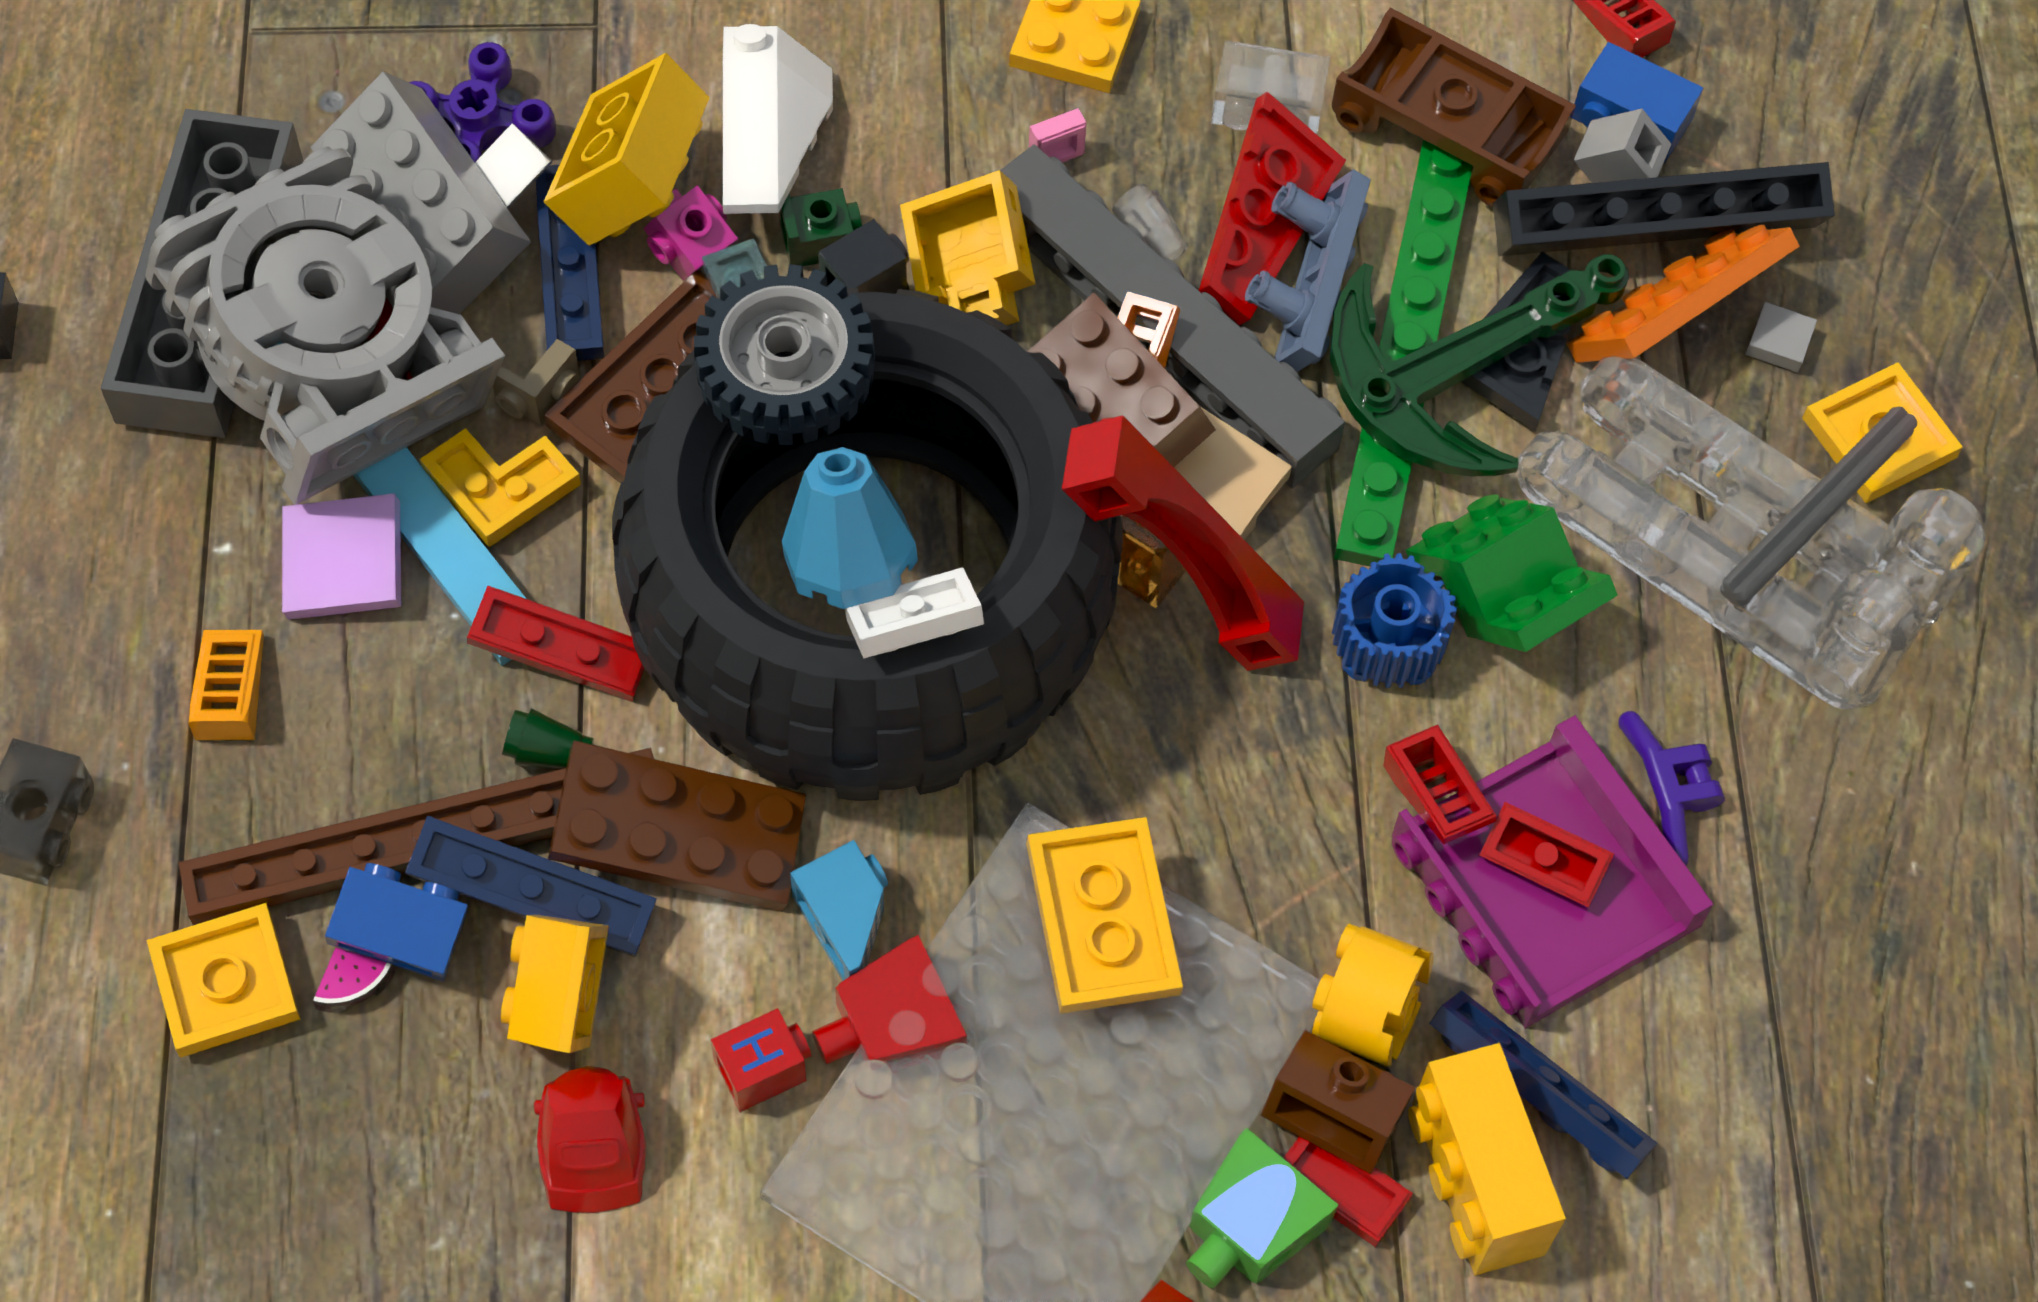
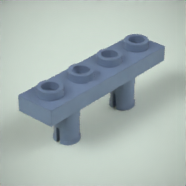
[1245,169,1371,372]

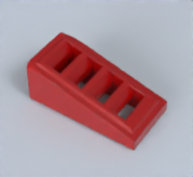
[1573,0,1676,58]
[1383,724,1497,845]

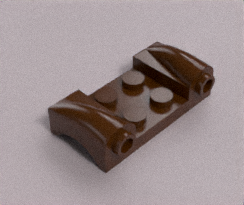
[1331,7,1576,207]

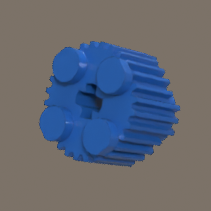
[1332,553,1457,688]

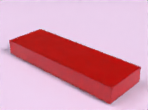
[467,585,645,702]

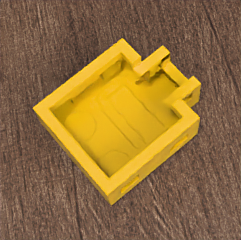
[900,170,1035,326]

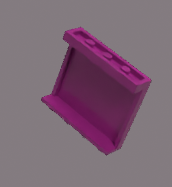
[1391,715,1714,1029]

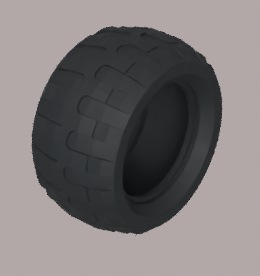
[612,287,1123,801]

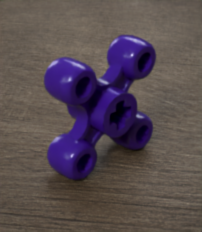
[409,42,556,162]

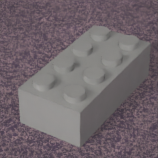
[310,71,531,314]

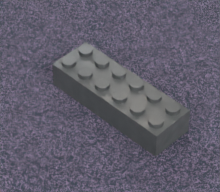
[100,109,304,438]

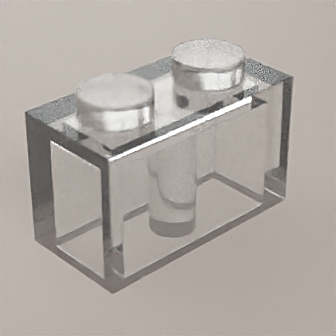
[1211,40,1330,134]

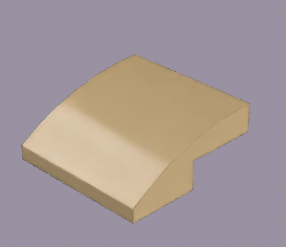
[1174,407,1292,540]

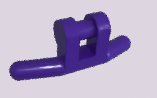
[1618,711,1725,866]

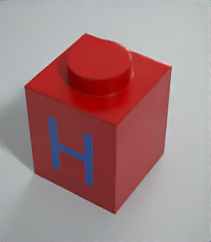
[711,1008,812,1112]

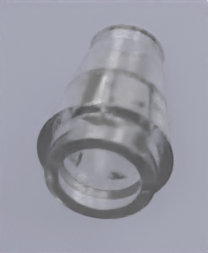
[1112,183,1189,261]

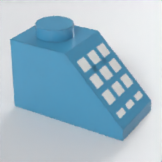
[790,840,888,981]

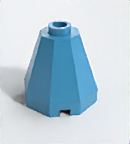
[782,447,918,609]

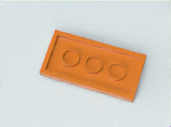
[1566,225,1800,363]

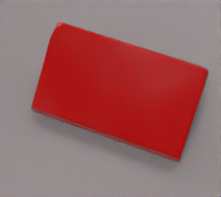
[1479,802,1615,908]

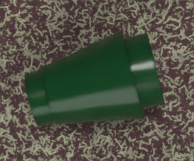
[502,708,594,769]

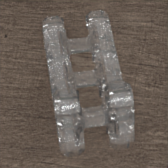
[1517,356,1986,709]

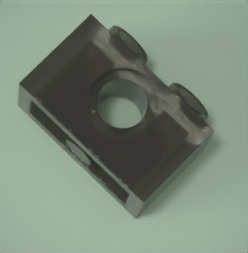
[0,738,94,886]

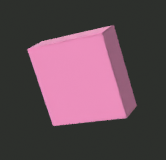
[1029,108,1087,163]

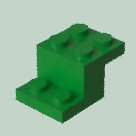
[1405,494,1618,652]

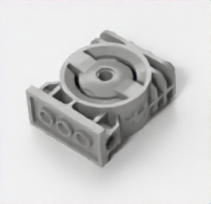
[145,147,505,505]

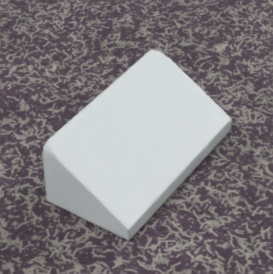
[475,123,553,209]

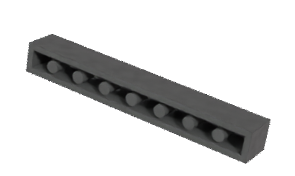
[1000,144,1345,489]

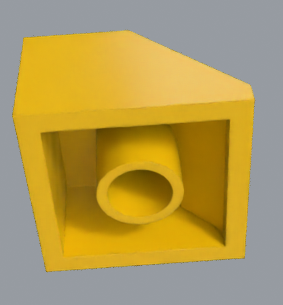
[501,915,609,1053]

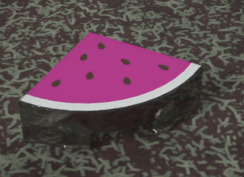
[313,947,395,1012]

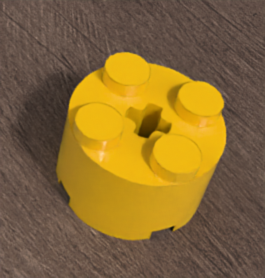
[1312,923,1434,1067]

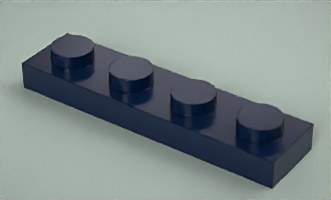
[536,164,605,361]
[405,816,657,957]
[1429,990,1657,1179]

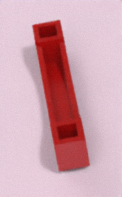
[1062,415,1304,671]

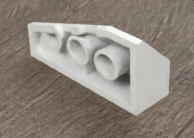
[723,24,833,214]

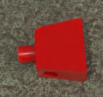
[812,935,967,1077]

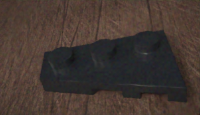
[1461,251,1572,432]

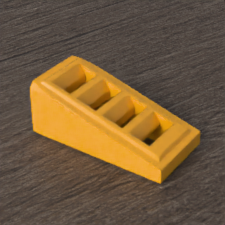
[188,630,264,740]

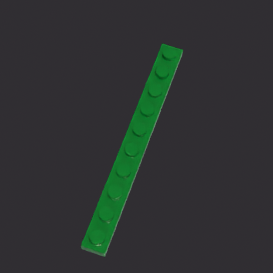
[1334,139,1473,567]

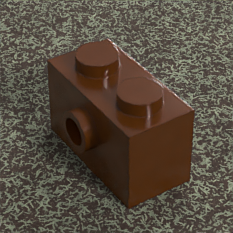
[1260,1030,1415,1174]

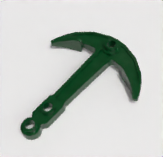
[1330,254,1629,477]

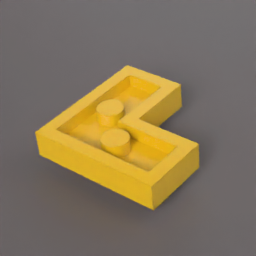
[419,428,581,547]

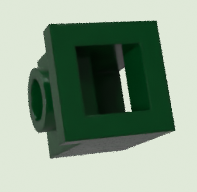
[779,188,862,266]

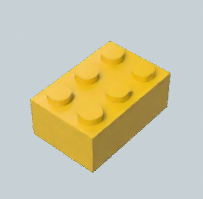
[544,53,710,246]
[1408,1043,1566,1276]

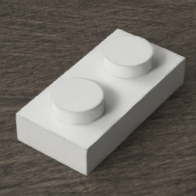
[845,567,984,659]

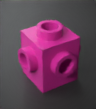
[643,185,738,281]

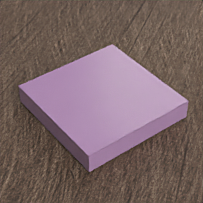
[282,493,401,620]

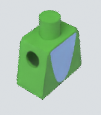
[1186,1127,1338,1288]

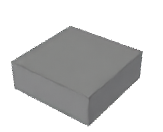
[1745,302,1817,373]

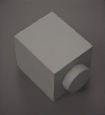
[1574,109,1671,183]

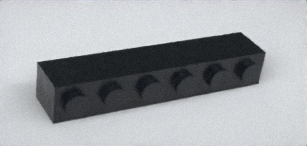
[1493,162,1835,256]

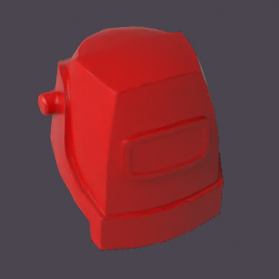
[534,1066,646,1213]

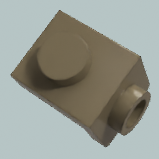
[493,339,581,426]

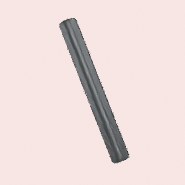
[1720,406,1917,607]

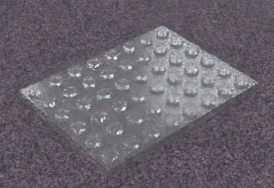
[760,802,1320,1302]

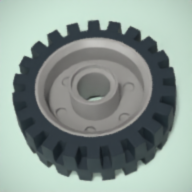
[694,264,875,445]

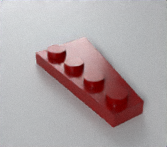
[1199,91,1346,325]

